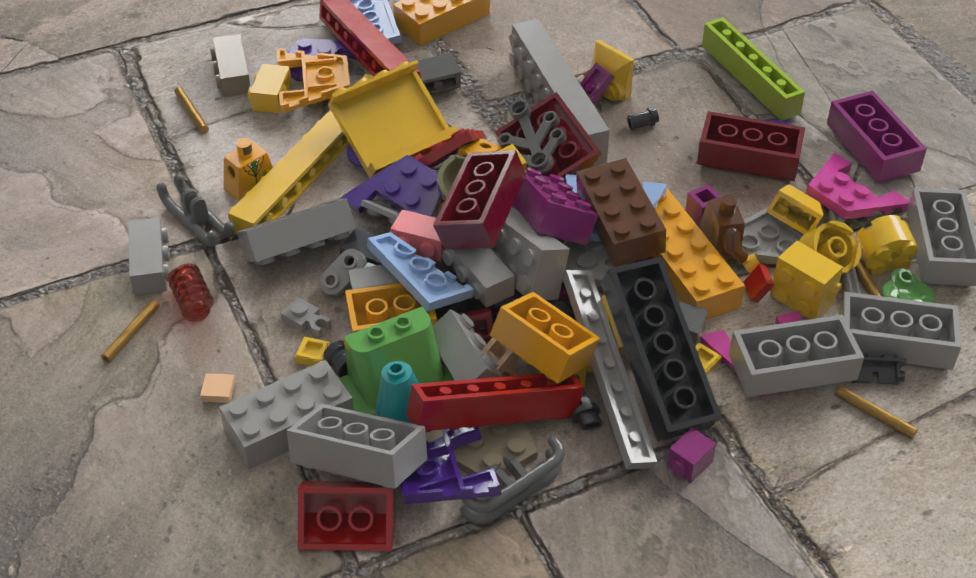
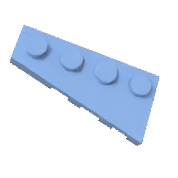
[349,0,402,45]
[366,232,475,312]

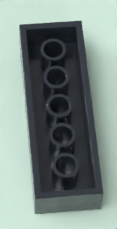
[600,257,722,442]

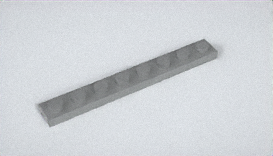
[563,270,657,469]

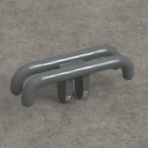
[156,174,235,247]
[460,436,565,525]

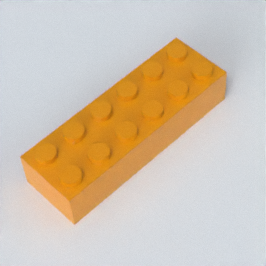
[645,188,745,319]

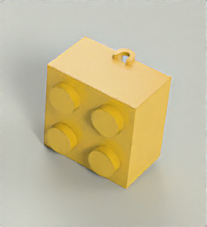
[770,241,843,319]

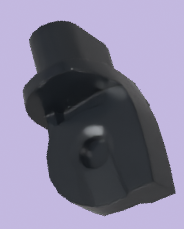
[571,391,603,430]

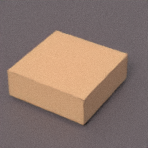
[200,373,235,403]

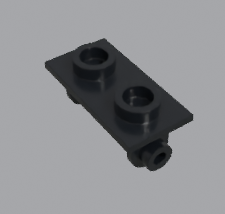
[851,353,907,385]

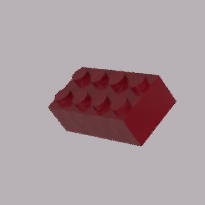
[697,111,805,181]
[433,150,526,249]

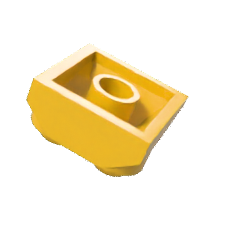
[584,39,634,101]

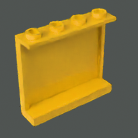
[328,60,458,178]

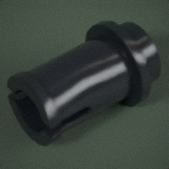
[627,108,659,131]

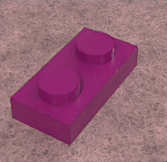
[580,62,615,105]

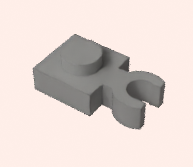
[281,297,331,338]

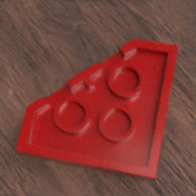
[413,128,487,168]

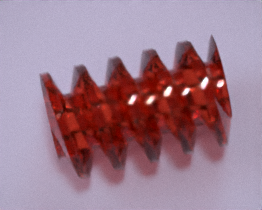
[167,263,214,322]

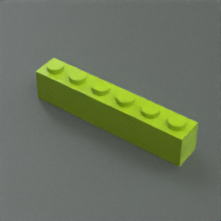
[702,17,805,121]

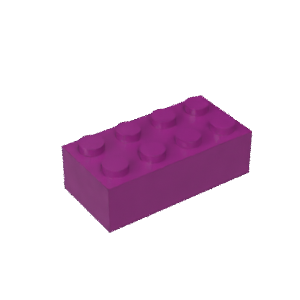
[826,91,927,183]
[513,168,598,245]

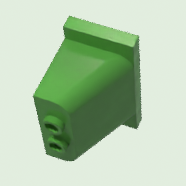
[339,306,455,415]

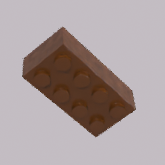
[576,158,666,267]

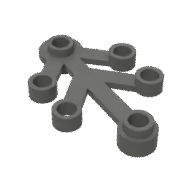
[498,99,567,175]

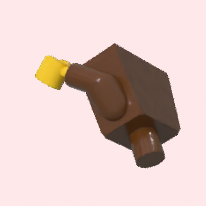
[700,194,760,273]

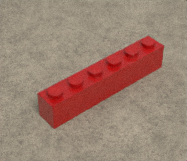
[406,373,584,432]

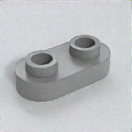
[320,249,367,297]

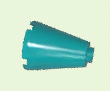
[375,361,419,423]

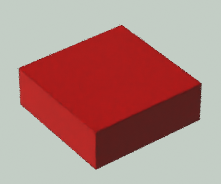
[743,264,774,303]

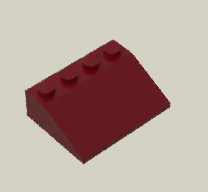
[495,92,602,184]

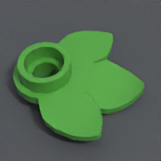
[882,268,935,303]

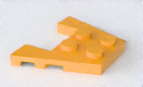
[277,49,350,113]

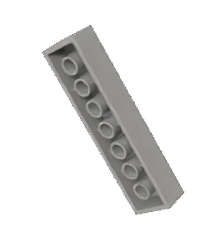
[509,19,610,167]

